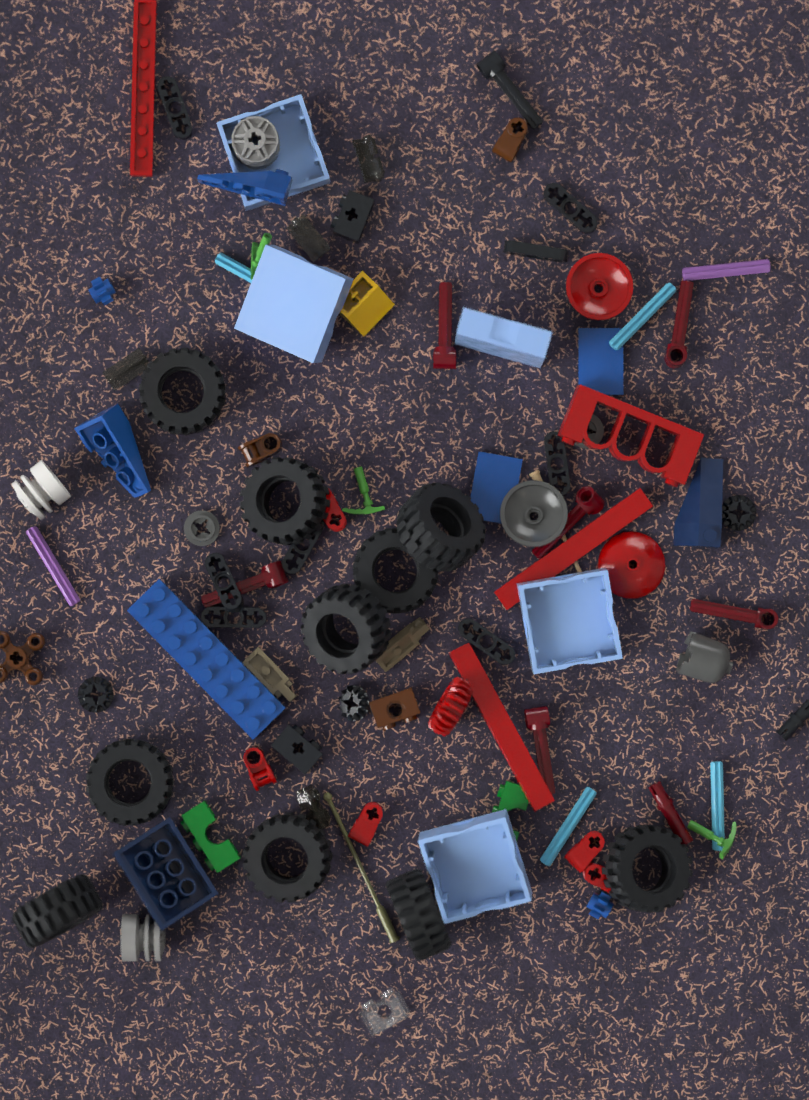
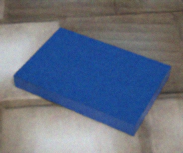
[578,328,623,396]
[470,451,523,524]

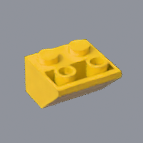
[339,271,395,337]

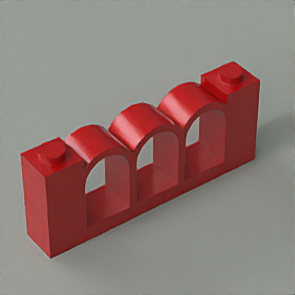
[557,384,704,488]

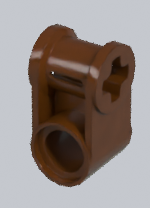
[492,117,527,163]
[237,433,282,468]

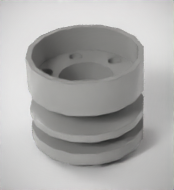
[232,116,280,169]
[121,914,166,961]

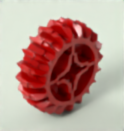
[428,677,474,737]

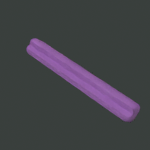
[682,259,771,281]
[26,526,80,606]

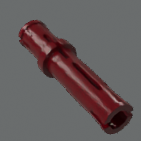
[648,781,693,845]

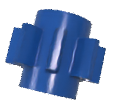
[88,277,116,305]
[586,891,614,919]

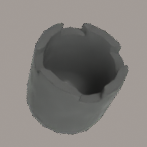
[676,631,733,683]

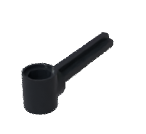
[476,50,543,129]

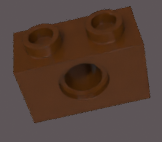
[369,687,420,730]

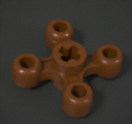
[0,631,46,686]

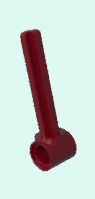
[664,280,694,369]
[433,282,456,369]
[532,486,604,559]
[201,561,289,608]
[690,599,778,630]
[524,706,556,794]

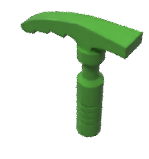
[250,233,272,280]
[342,467,385,515]
[687,820,737,859]

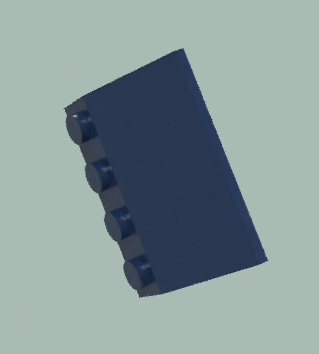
[113,817,219,931]

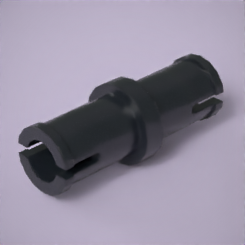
[776,699,809,741]

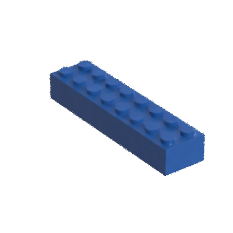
[127,579,286,740]

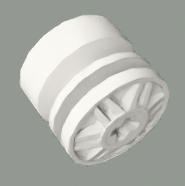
[12,460,71,520]

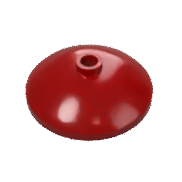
[566,253,633,320]
[598,531,665,599]

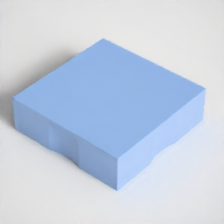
[216,94,330,211]
[234,245,354,363]
[455,308,552,368]
[517,568,623,674]
[418,809,532,924]

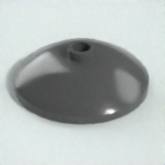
[500,480,568,547]

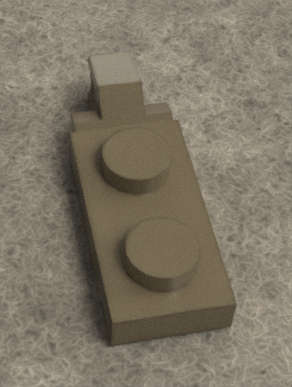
[376,617,430,672]
[242,647,297,702]

